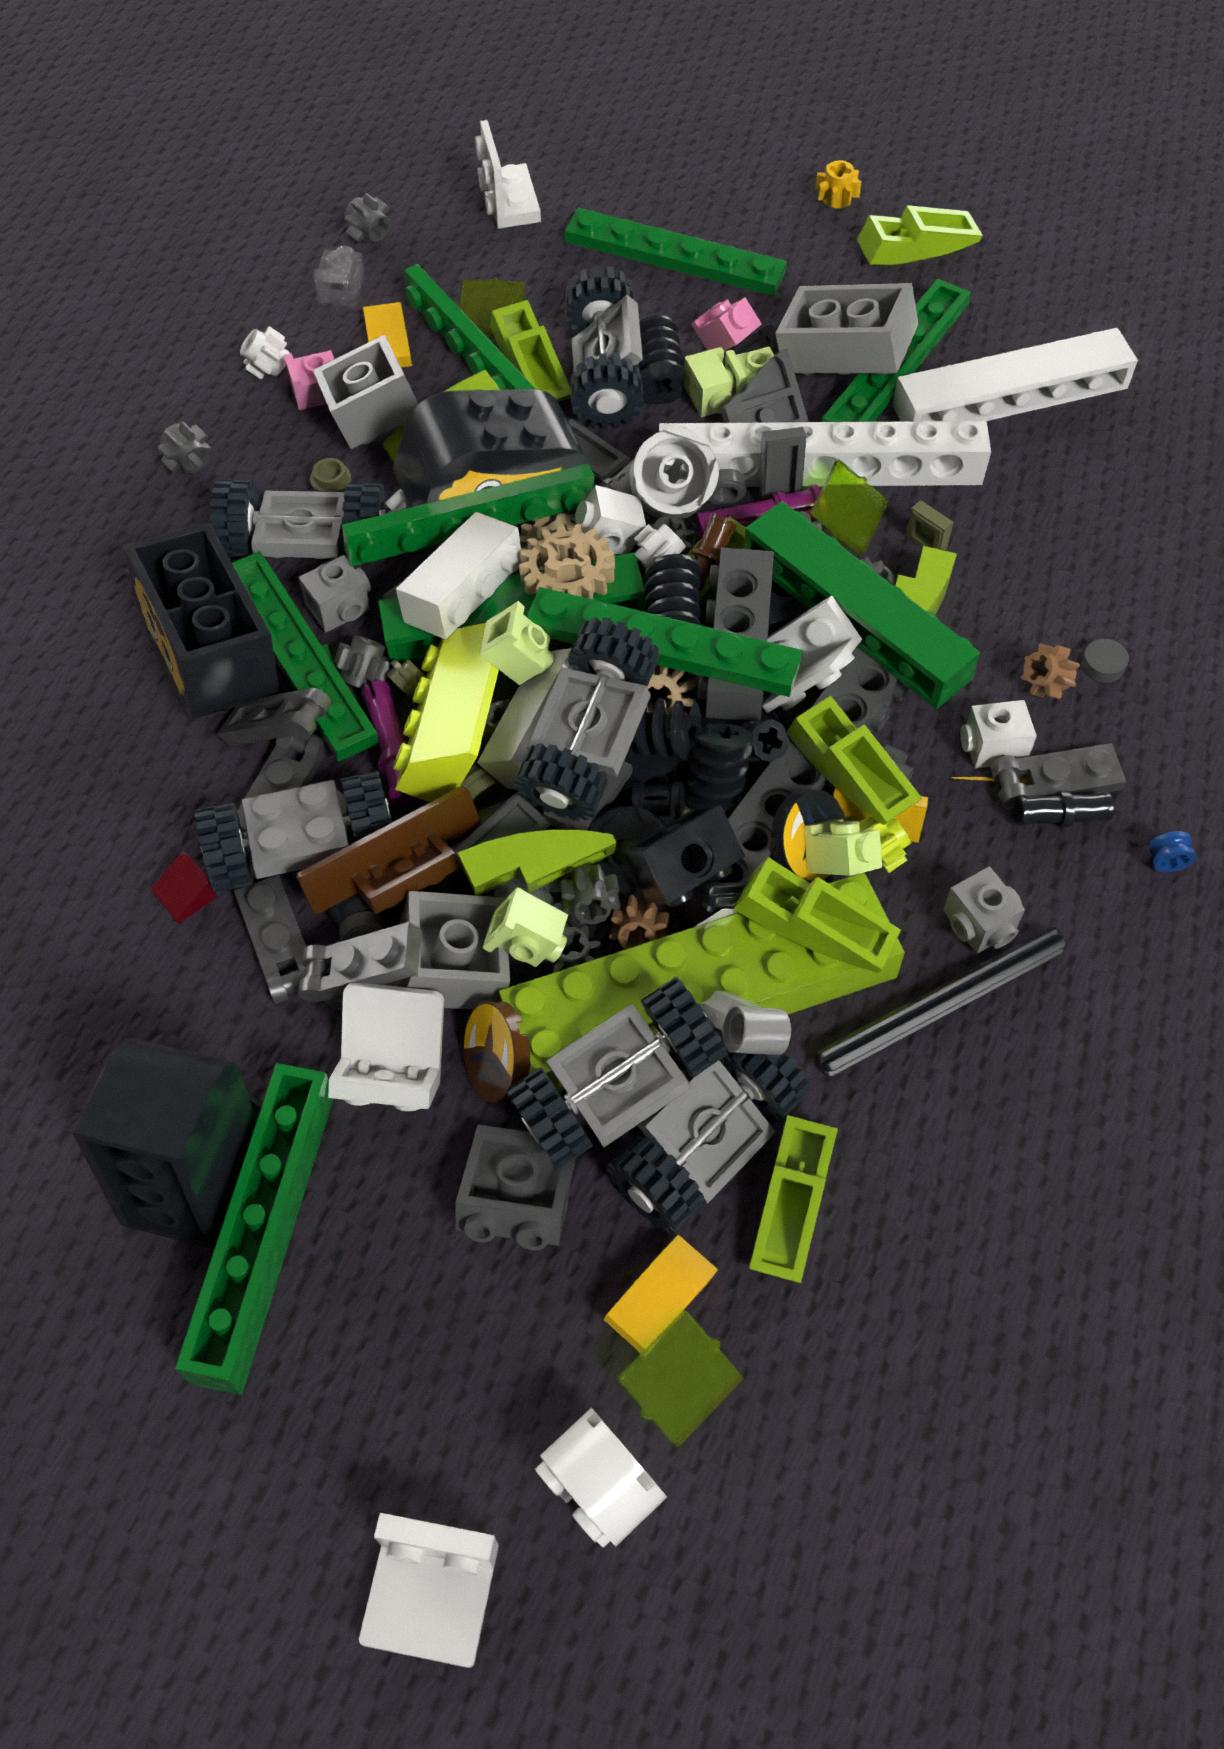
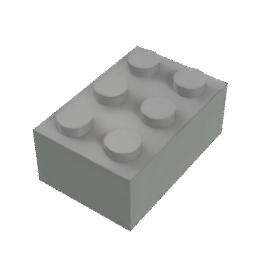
[775,283,918,375]

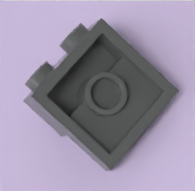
[456,1125,576,1250]

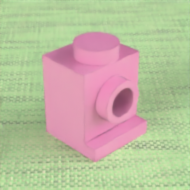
[691,298,762,351]
[284,350,334,410]

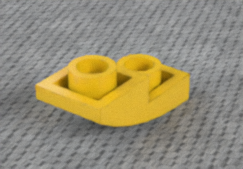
[603,1235,718,1356]

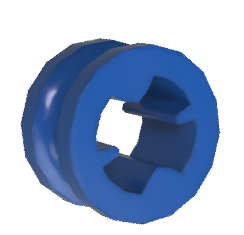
[1148,831,1197,872]

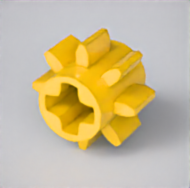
[815,160,862,208]

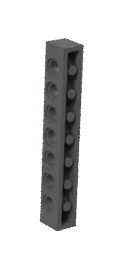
[674,647,909,925]

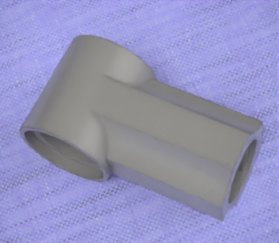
[701,991,791,1055]

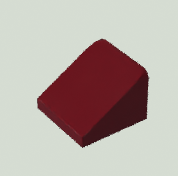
[151,852,217,924]

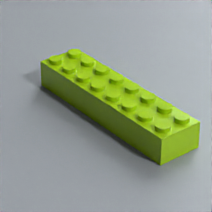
[499,872,905,1092]

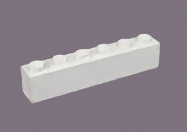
[893,328,1138,422]

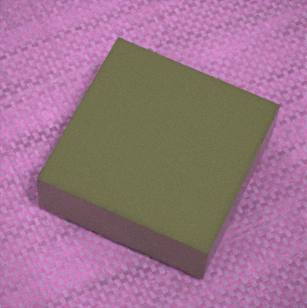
[906,500,954,551]

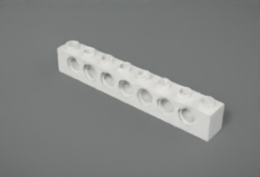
[659,421,991,487]

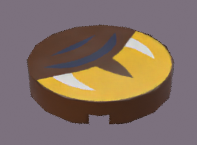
[464,1001,530,1103]

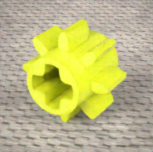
[859,816,911,873]

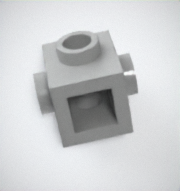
[298,555,371,633]
[943,866,1025,954]

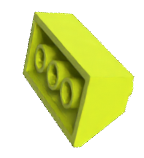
[393,623,499,802]

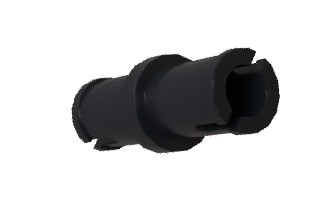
[1014,791,1114,828]

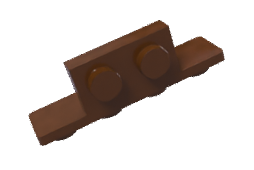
[296,786,481,914]

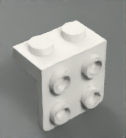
[328,983,444,1111]

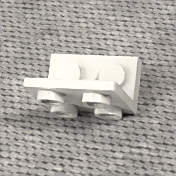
[475,120,541,228]
[762,596,862,713]
[359,1513,499,1668]

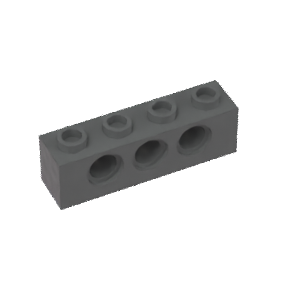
[698,548,774,722]

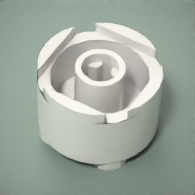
[630,427,719,519]
[535,1408,667,1548]

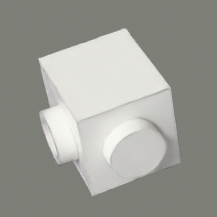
[575,485,646,555]
[960,700,1037,769]

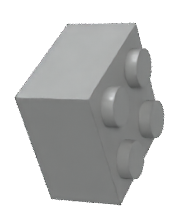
[313,335,419,449]
[400,891,510,1010]

